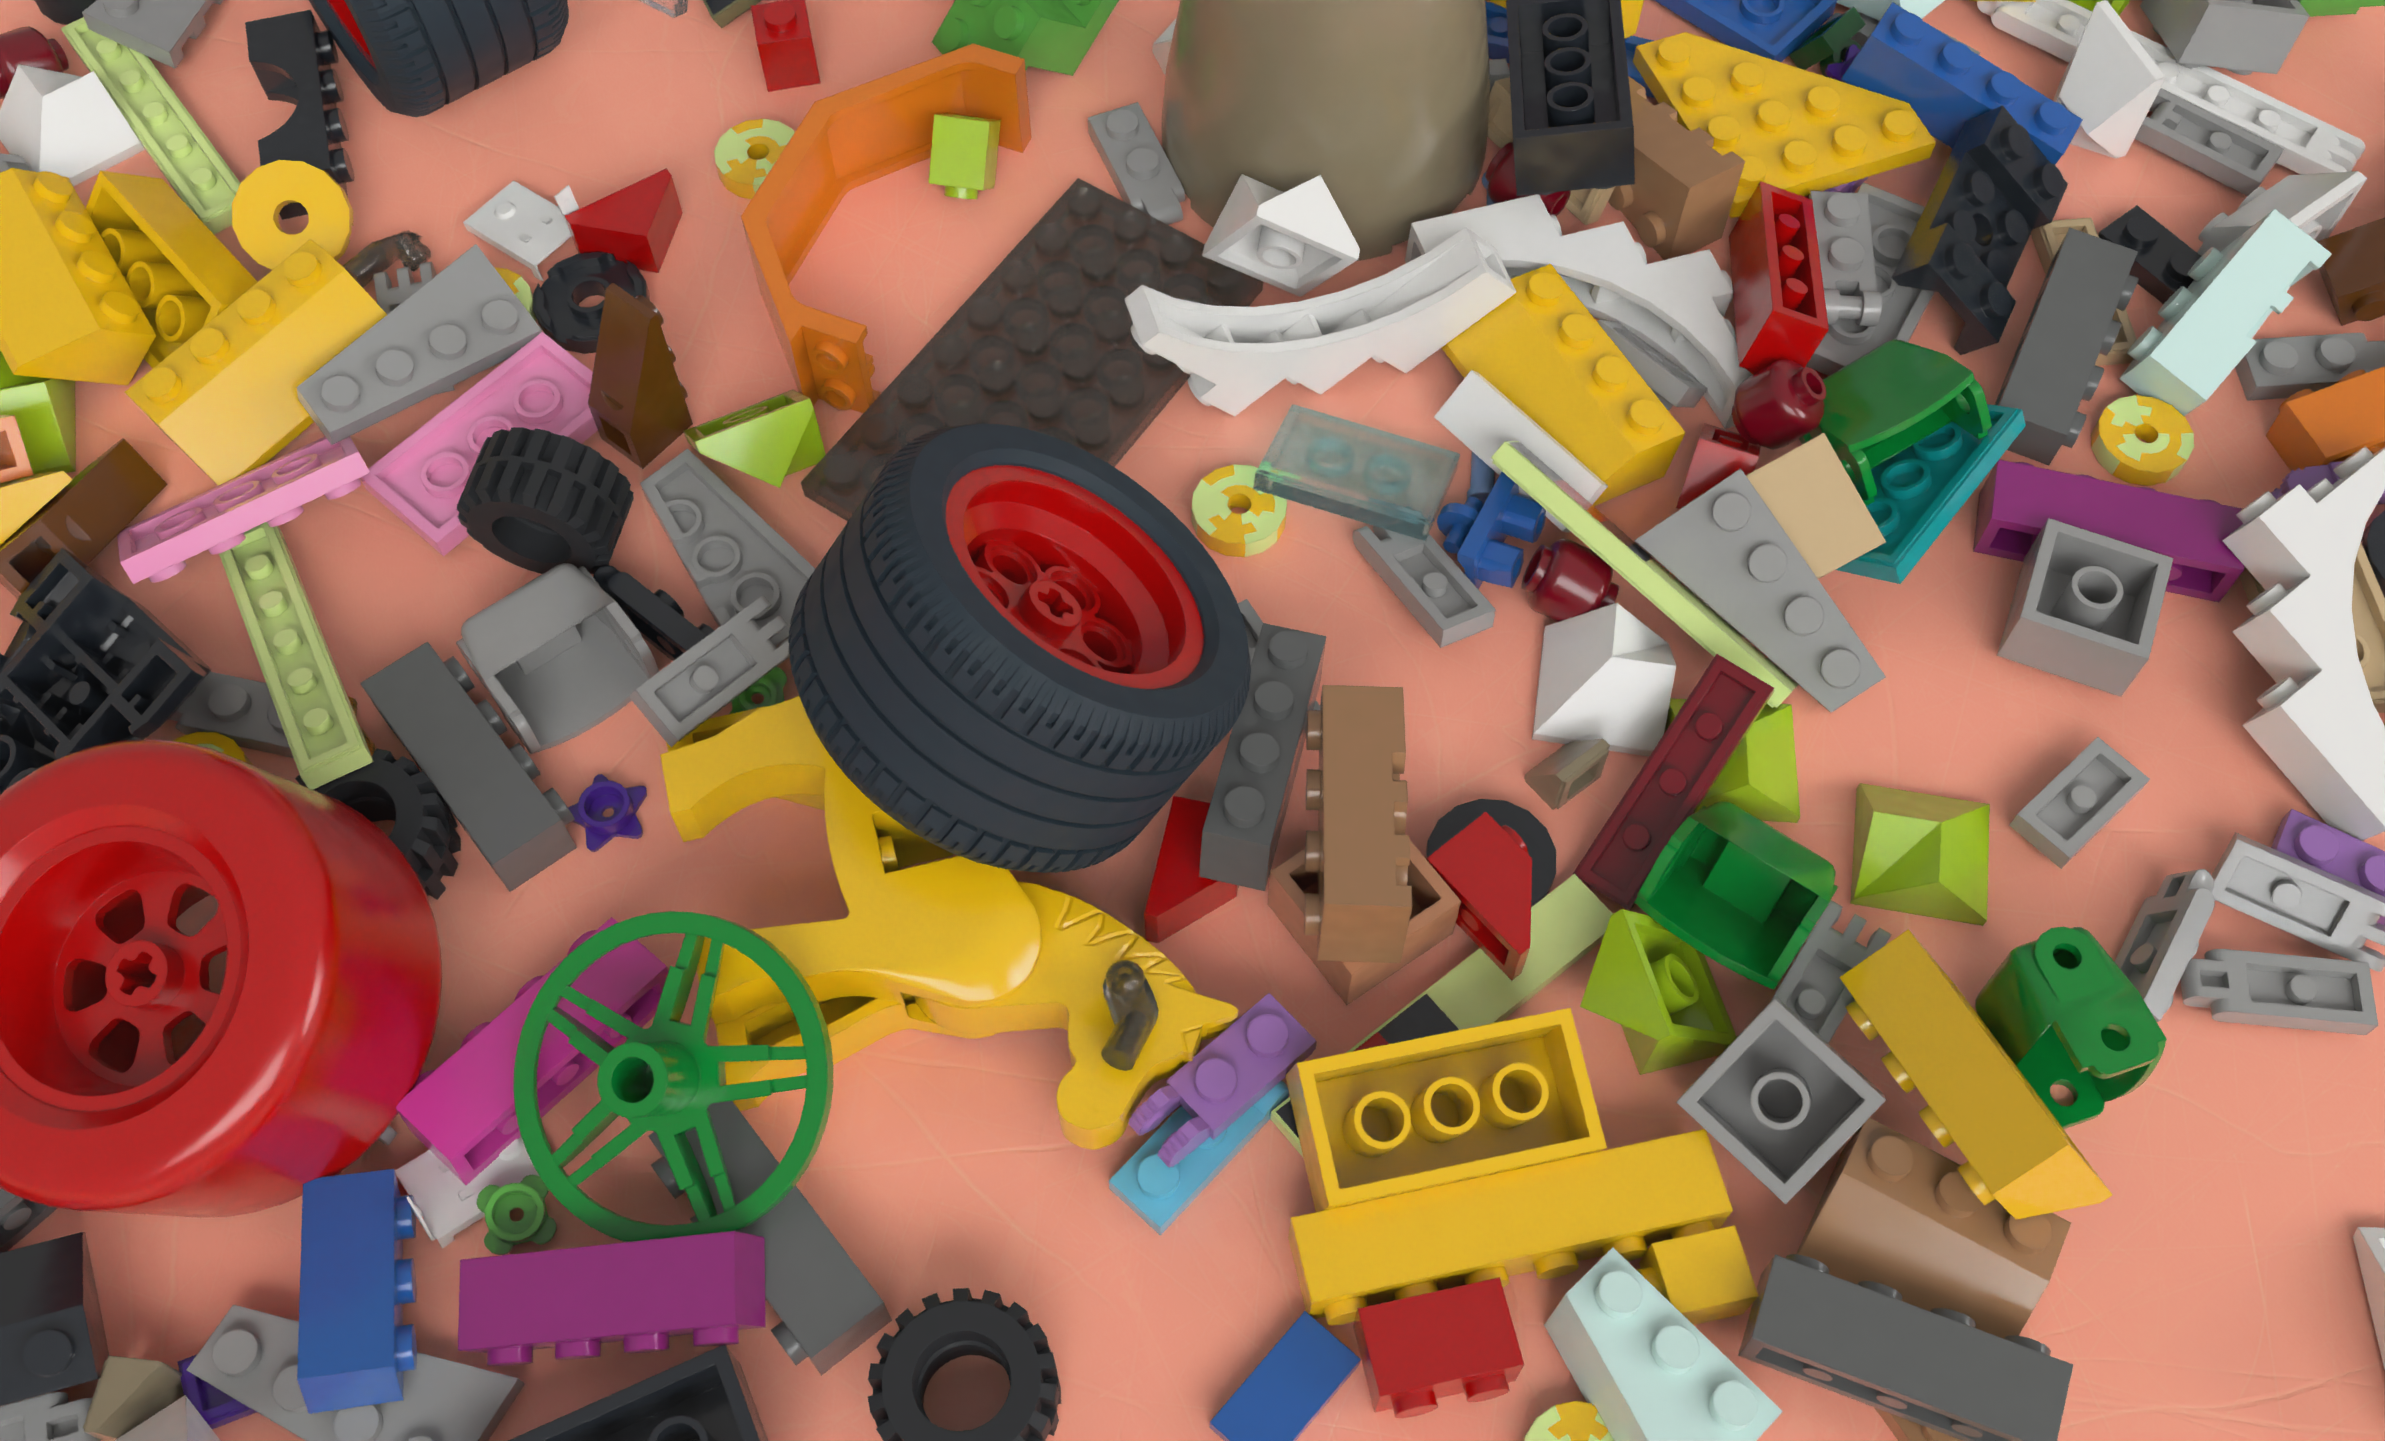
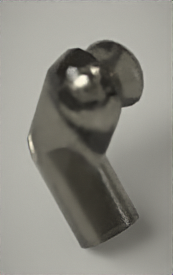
[343,230,431,288]
[1101,960,1159,1071]

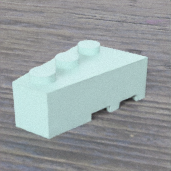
[2119,209,2332,416]
[1544,1248,1783,1441]

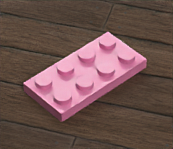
[360,332,598,556]
[117,436,370,584]

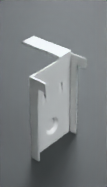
[463,180,579,281]
[395,1137,539,1249]

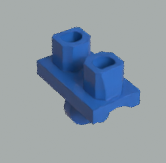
[1437,472,1546,590]

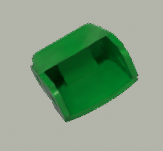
[1799,339,1992,506]
[1634,801,1838,990]
[1975,927,2167,1129]

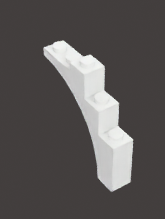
[1405,194,1753,429]
[1124,227,1516,417]
[2222,446,2385,841]

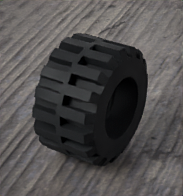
[456,427,634,574]
[295,749,461,900]
[868,1288,1061,1441]

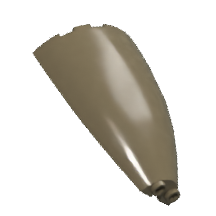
[1161,0,1490,261]

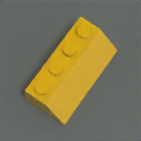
[0,168,157,386]
[86,170,258,369]
[125,239,387,486]
[1442,264,1686,506]
[1839,929,2113,1220]

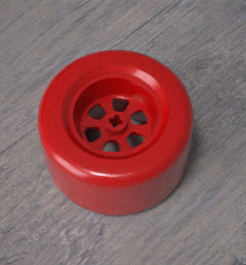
[0,739,442,1218]

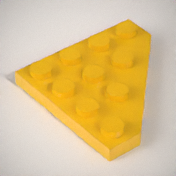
[1633,32,1936,219]

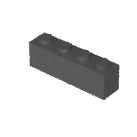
[1994,228,2139,466]
[1199,623,1326,891]
[360,642,577,892]
[648,1101,892,1376]
[1738,1254,2074,1441]

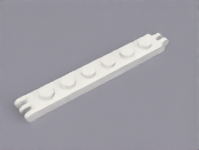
[1977,0,2365,175]

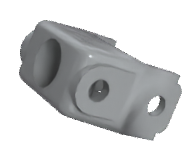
[456,563,659,754]

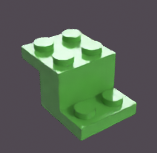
[932,0,1119,76]

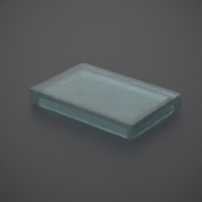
[1253,404,1461,541]

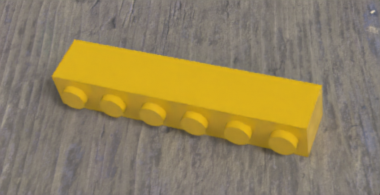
[1288,1129,1733,1325]

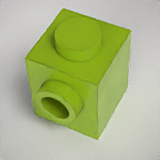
[928,113,1001,199]

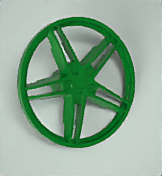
[514,911,834,1242]

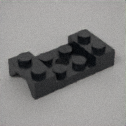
[1891,105,2068,355]

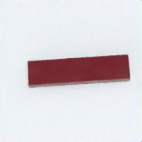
[1573,654,1774,911]

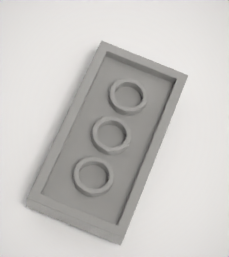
[1806,182,1935,376]

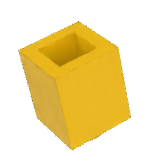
[1637,1225,1759,1325]

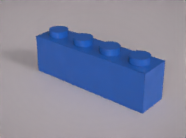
[1841,2,2083,165]

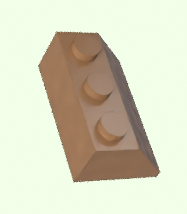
[1796,1118,2071,1339]

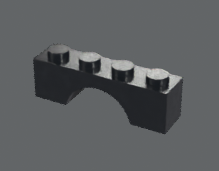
[245,10,354,220]

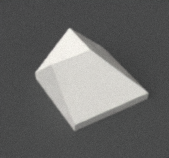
[2053,0,2166,159]
[0,64,145,187]
[1202,174,1360,297]
[1532,603,1676,757]

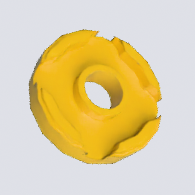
[232,160,353,270]

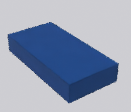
[1209,1311,1361,1441]

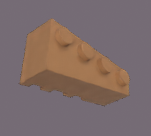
[1608,77,1745,260]
[1304,685,1412,963]

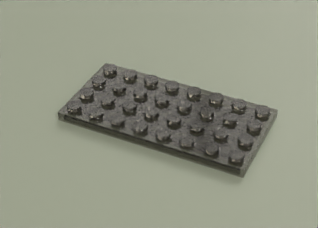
[801,178,1263,521]

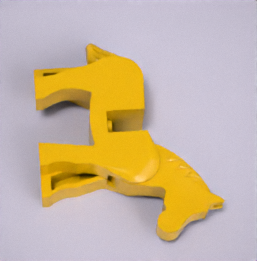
[660,695,1238,1150]

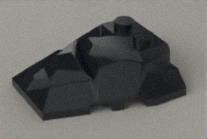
[0,548,212,794]

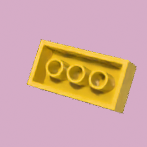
[1285,1008,1607,1212]

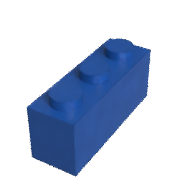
[297,1169,417,1414]

